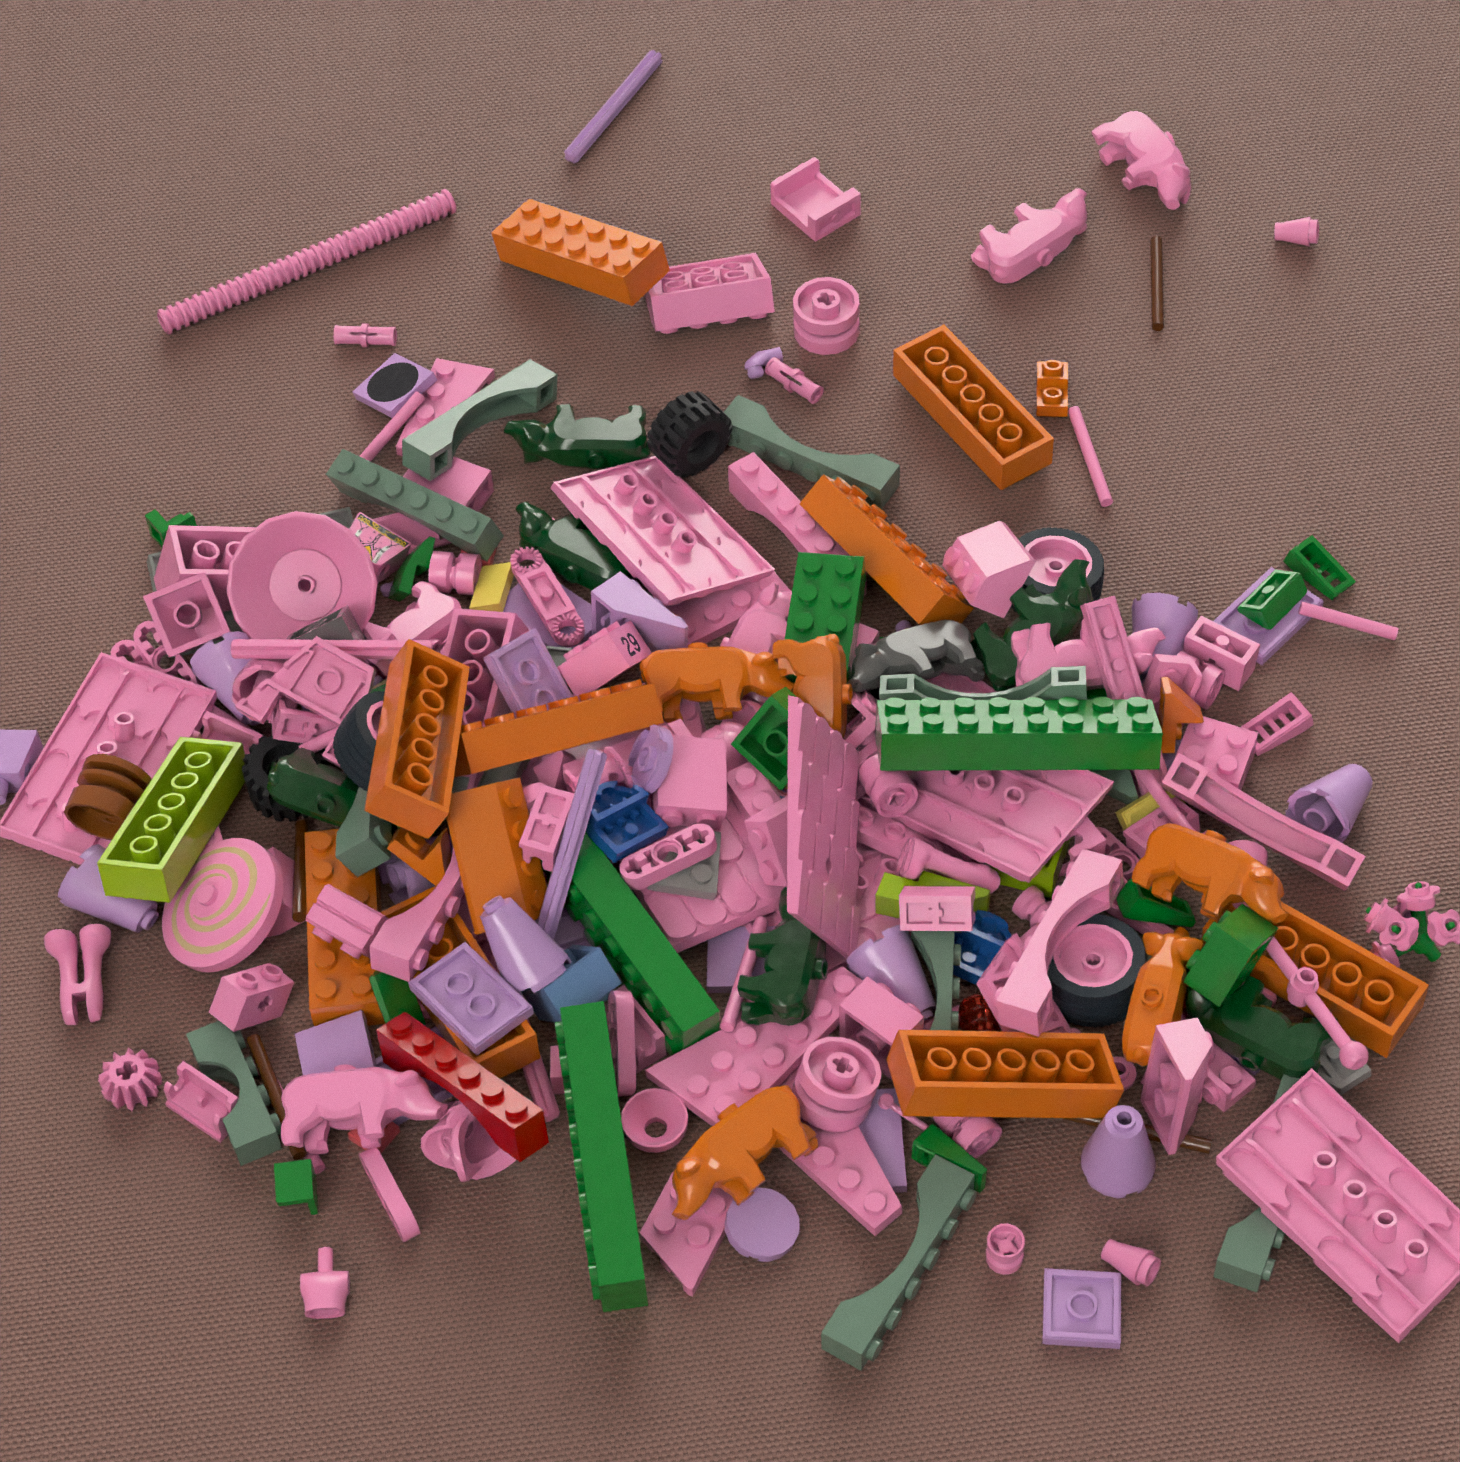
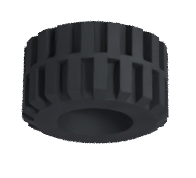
[647,391,732,478]
[242,735,329,822]

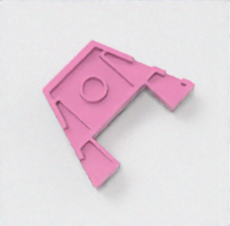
[235,636,376,768]

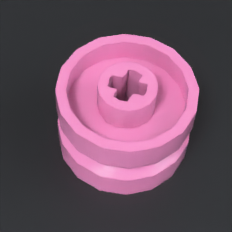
[793,277,860,355]
[792,1037,882,1132]

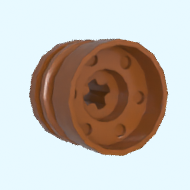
[64,754,152,841]

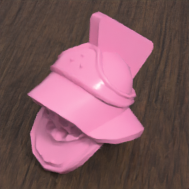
[421,1101,516,1182]

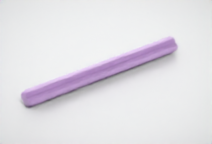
[564,50,662,164]
[537,749,607,940]

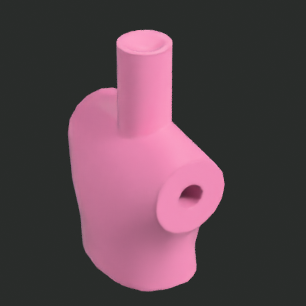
[300,1247,350,1319]

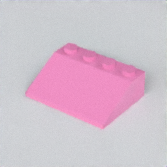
[645,253,775,334]

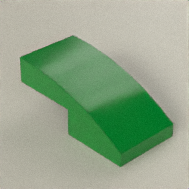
[388,536,435,602]

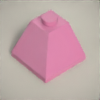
[143,571,232,658]

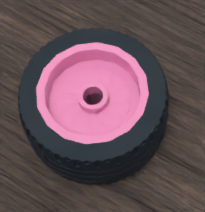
[1011,527,1104,622]
[333,691,385,792]
[1048,914,1148,1027]

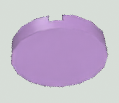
[628,724,674,794]
[724,1187,800,1262]

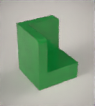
[145,509,197,548]
[274,1159,319,1215]

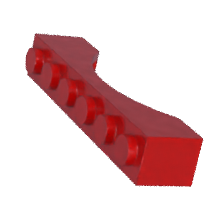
[376,1012,549,1163]

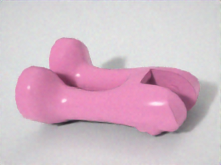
[895,837,1001,894]
[44,924,111,1025]

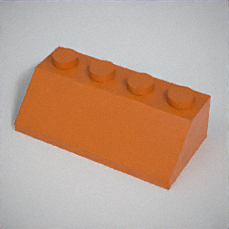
[446,777,547,935]

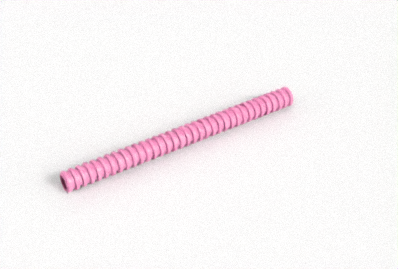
[157,189,456,334]

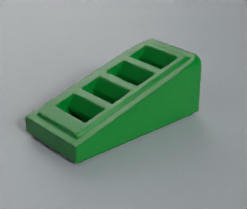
[1283,535,1356,600]
[1116,879,1196,927]
[911,1124,987,1193]

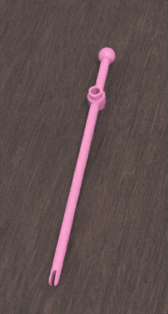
[1133,770,1369,1070]

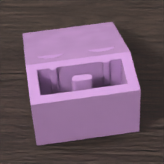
[591,571,688,659]

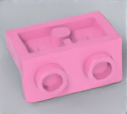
[1142,654,1203,729]
[1201,1042,1256,1112]

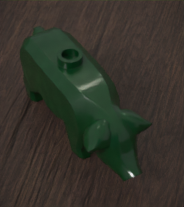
[504,404,650,469]
[515,502,632,590]
[971,559,1093,692]
[266,747,397,836]
[737,887,828,1026]
[1186,970,1337,1080]

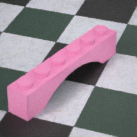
[728,452,866,596]
[1161,752,1366,891]
[369,835,464,982]
[993,849,1123,1037]

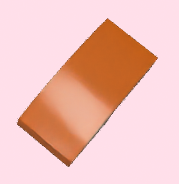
[1036,360,1068,417]

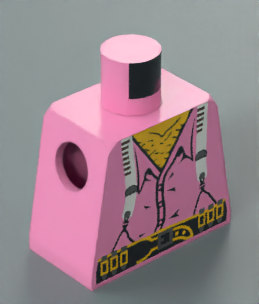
[350,512,411,584]

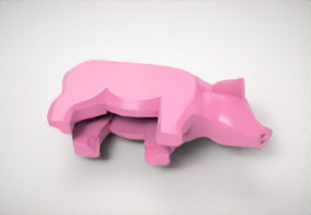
[1092,111,1191,210]
[971,188,1087,284]
[359,581,462,676]
[720,582,792,706]
[1011,619,1166,690]
[281,1065,448,1155]

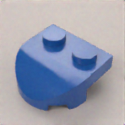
[586,781,669,863]
[953,910,1011,985]

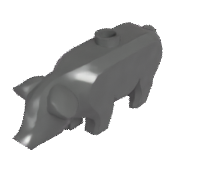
[847,620,984,693]

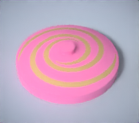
[162,838,284,972]

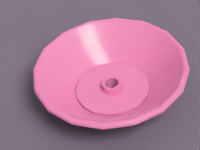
[226,511,378,639]

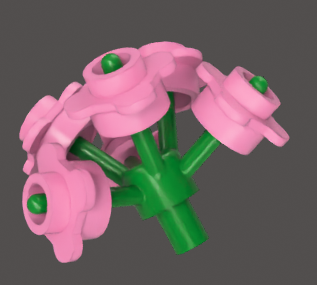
[1364,881,1460,968]

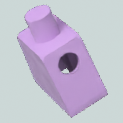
[0,729,44,805]

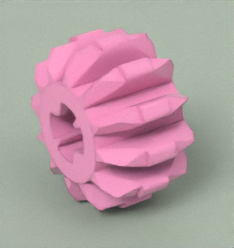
[98,1047,162,1111]

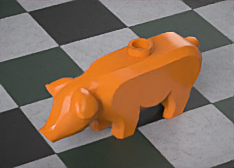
[773,634,853,738]
[639,642,794,723]
[1132,823,1288,924]
[1122,927,1203,1066]
[672,1085,818,1220]

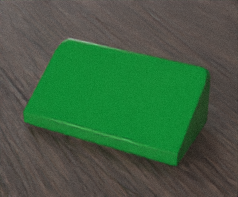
[1237,569,1307,630]
[369,970,426,1026]

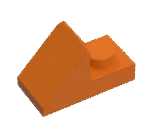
[1158,677,1204,753]
[387,827,452,886]

